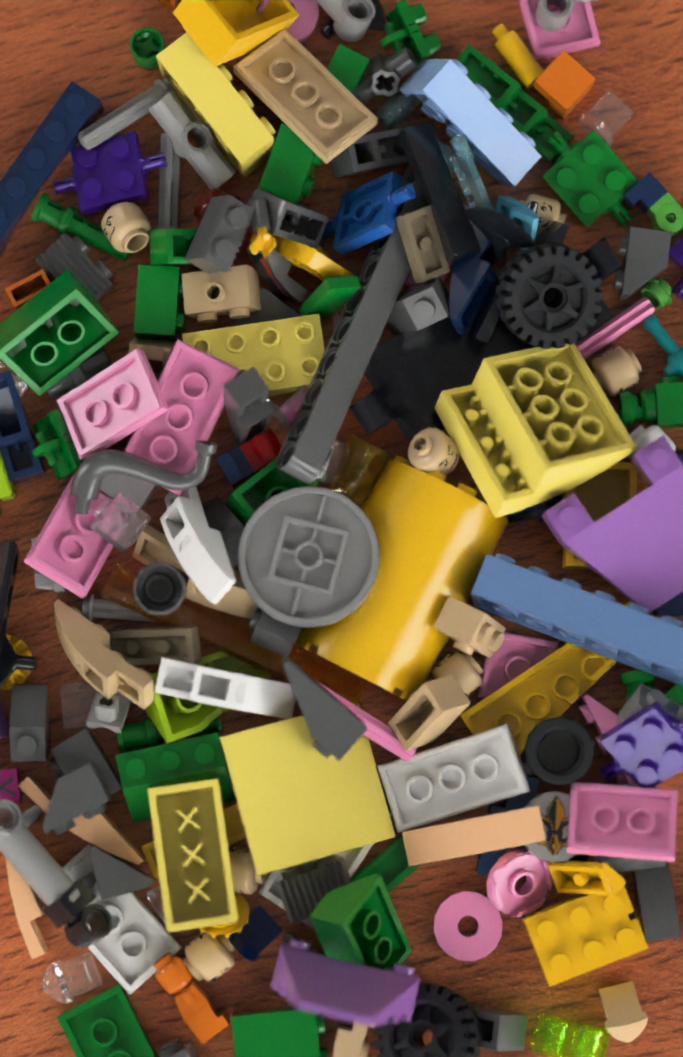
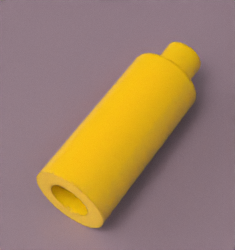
[492,24,544,89]

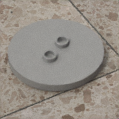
[238,486,380,628]

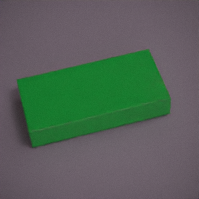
[299,275,360,318]
[351,834,421,893]

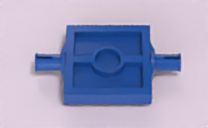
[322,170,416,255]

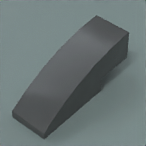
[223,367,274,446]
[632,861,681,942]

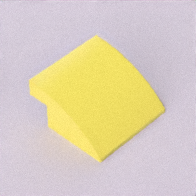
[434,343,636,518]
[220,702,396,876]

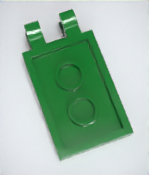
[57,984,157,1057]

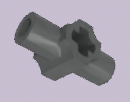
[354,47,418,103]
[47,347,112,399]

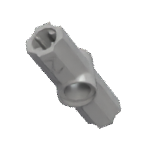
[148,90,236,191]

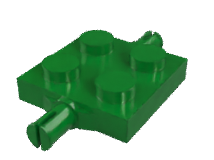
[541,130,639,227]

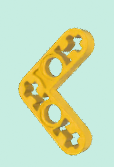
[247,233,353,281]

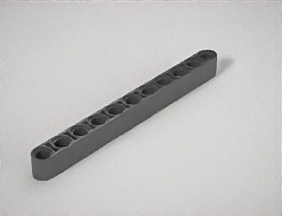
[276,138,459,485]

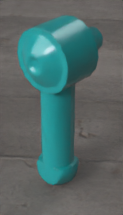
[642,314,683,378]

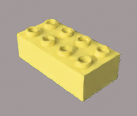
[156,32,276,179]
[182,314,325,396]
[148,779,238,933]

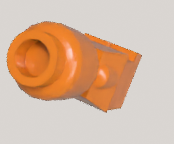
[153,952,229,1045]

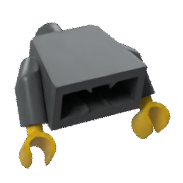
[245,188,332,260]

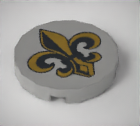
[524,791,577,862]

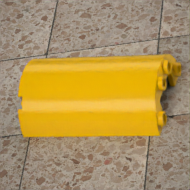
[295,455,509,701]

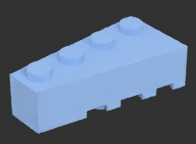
[399,59,541,187]

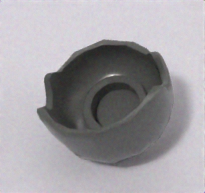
[133,563,187,616]

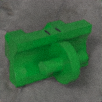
[380,0,441,69]
[32,409,83,480]

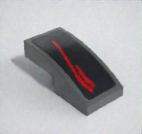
[246,242,310,304]

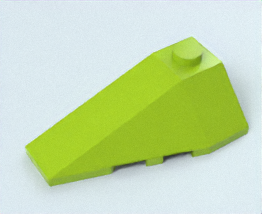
[145,641,283,743]

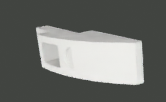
[160,487,236,604]
[154,657,296,719]

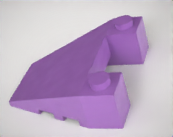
[541,435,683,614]
[271,938,421,1026]

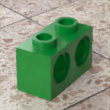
[149,229,197,265]

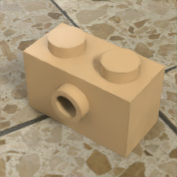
[182,265,261,323]
[433,596,506,659]
[388,675,471,751]

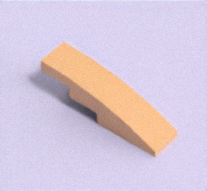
[18,776,146,865]
[402,805,546,866]
[5,857,49,959]

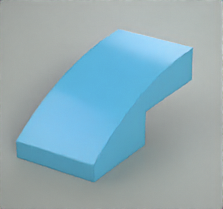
[496,195,539,251]

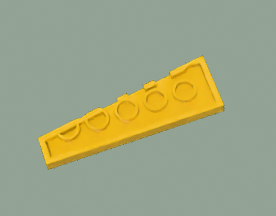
[460,601,633,755]

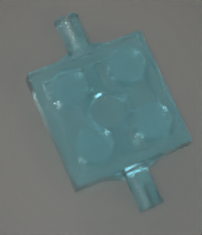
[449,134,495,210]

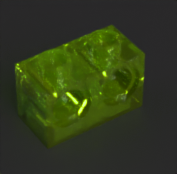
[530,1012,610,1057]

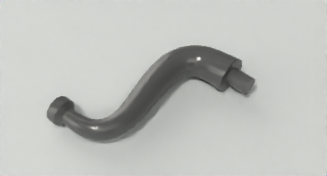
[70,440,217,514]

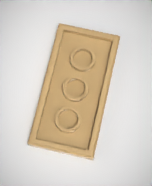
[233,28,378,164]

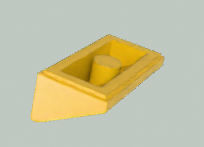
[547,861,626,896]

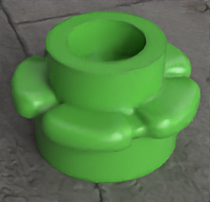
[640,278,672,310]

